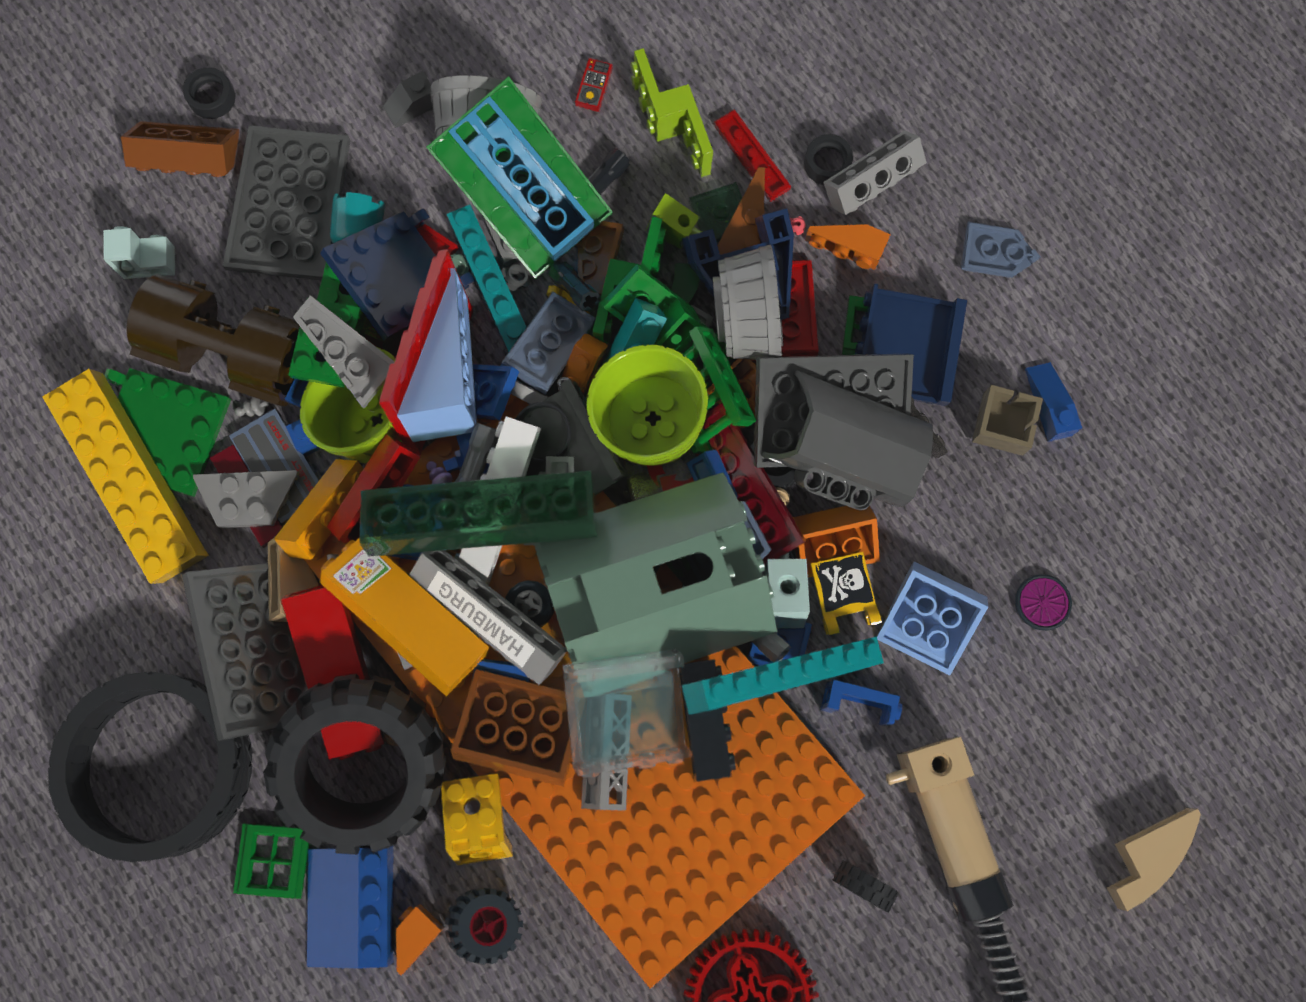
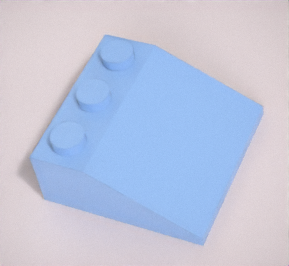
[877,561,988,675]

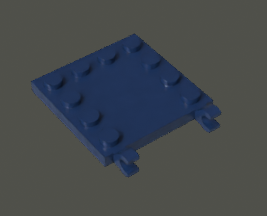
[320,209,475,341]

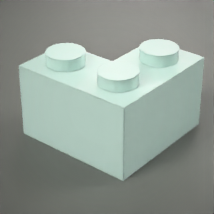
[104,226,175,279]

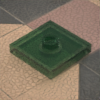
[689,182,743,242]

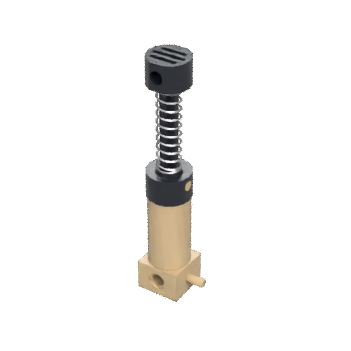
[886,737,1033,1002]

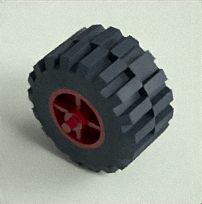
[445,888,523,965]

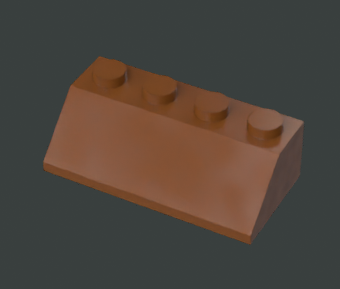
[121,121,239,177]

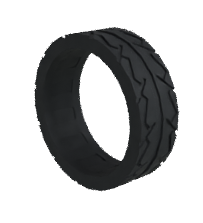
[48,672,253,862]

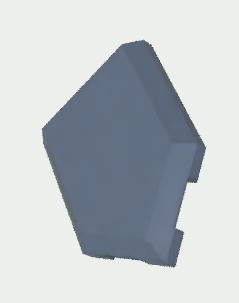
[961,222,1041,278]

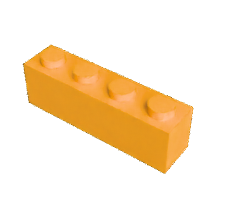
[274,459,364,560]

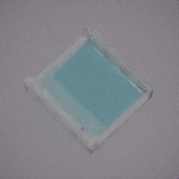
[563,649,692,778]

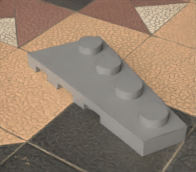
[293,295,395,408]

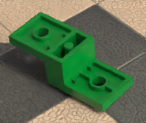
[593,217,666,343]
[288,262,369,388]
[602,264,737,389]

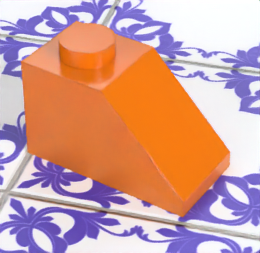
[396,904,445,975]

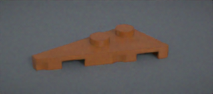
[718,167,765,255]

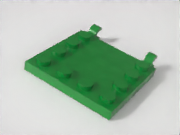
[104,368,231,497]

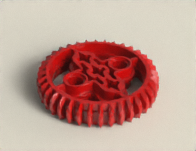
[683,929,819,1002]

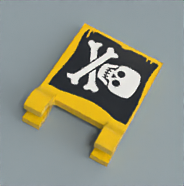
[810,552,882,635]

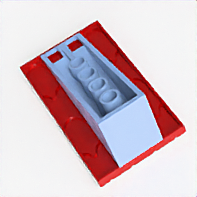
[379,249,477,455]

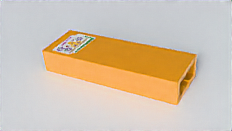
[320,535,489,696]

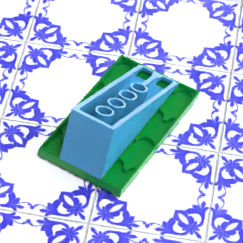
[426,76,613,279]

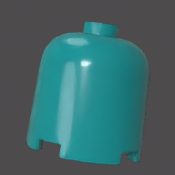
[330,192,385,243]

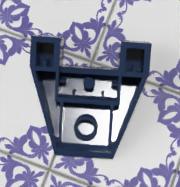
[682,208,794,320]

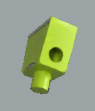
[645,193,702,249]

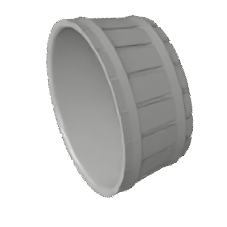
[430,75,542,138]
[713,244,781,360]

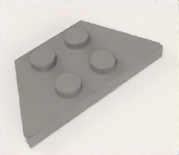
[193,470,299,528]

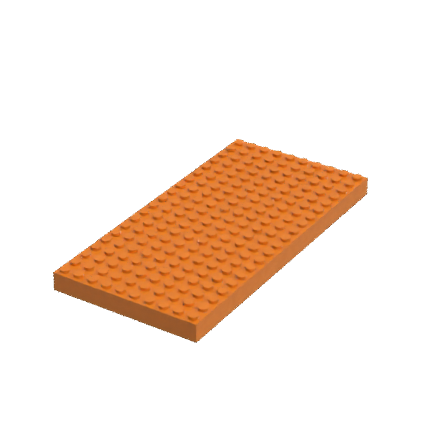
[304,394,865,989]

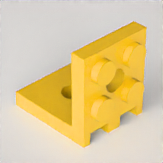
[441,773,513,866]

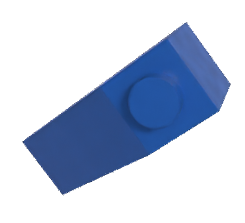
[1025,362,1082,442]

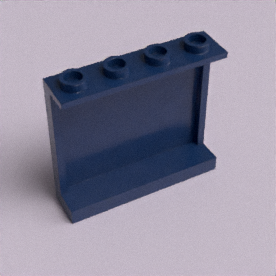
[855,284,967,406]

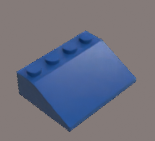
[307,846,393,968]

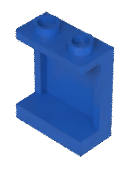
[820,680,902,726]

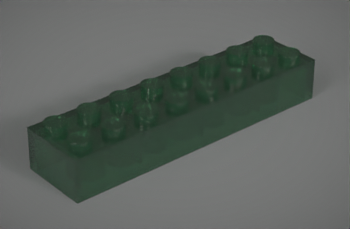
[360,471,597,557]

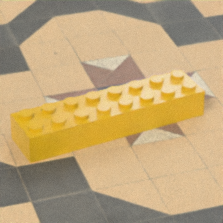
[42,369,209,584]

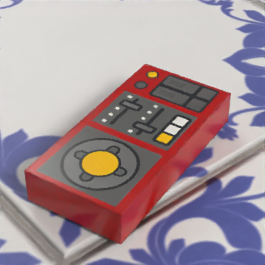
[575,58,613,112]

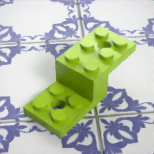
[631,48,713,177]

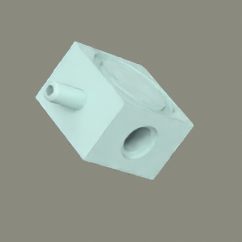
[763,553,810,628]

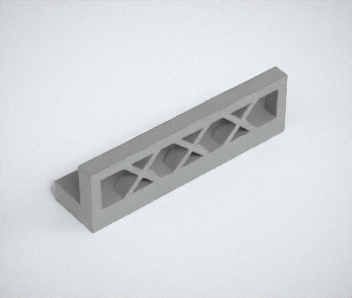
[581,692,631,810]

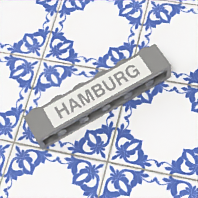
[409,544,567,685]

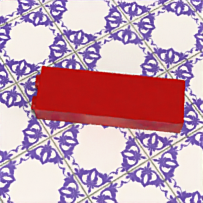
[281,585,387,760]

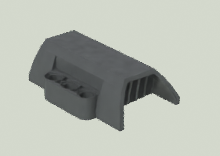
[762,370,933,510]

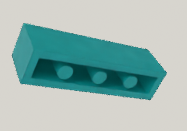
[601,297,667,367]

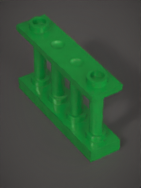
[682,326,756,454]

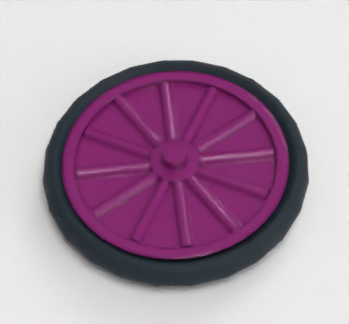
[1015,574,1072,631]

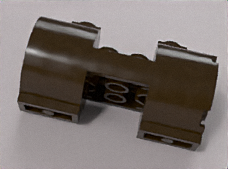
[127,274,300,406]

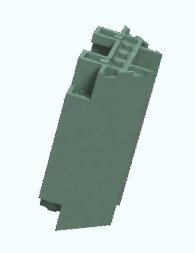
[531,472,777,697]

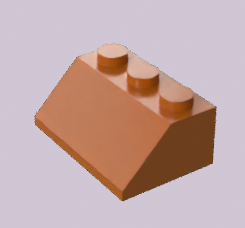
[793,506,880,578]

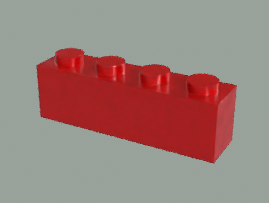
[327,434,421,544]

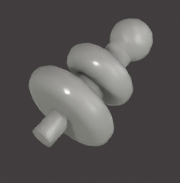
[235,397,268,417]

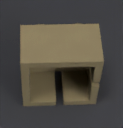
[972,385,1043,456]

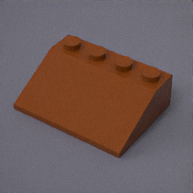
[451,669,586,787]

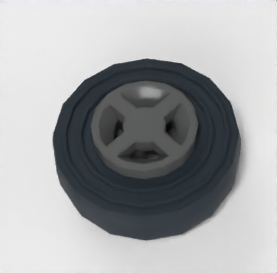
[505,580,554,628]

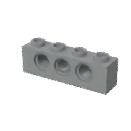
[823,130,927,215]

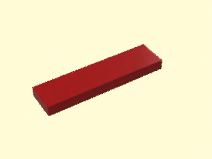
[714,109,791,202]

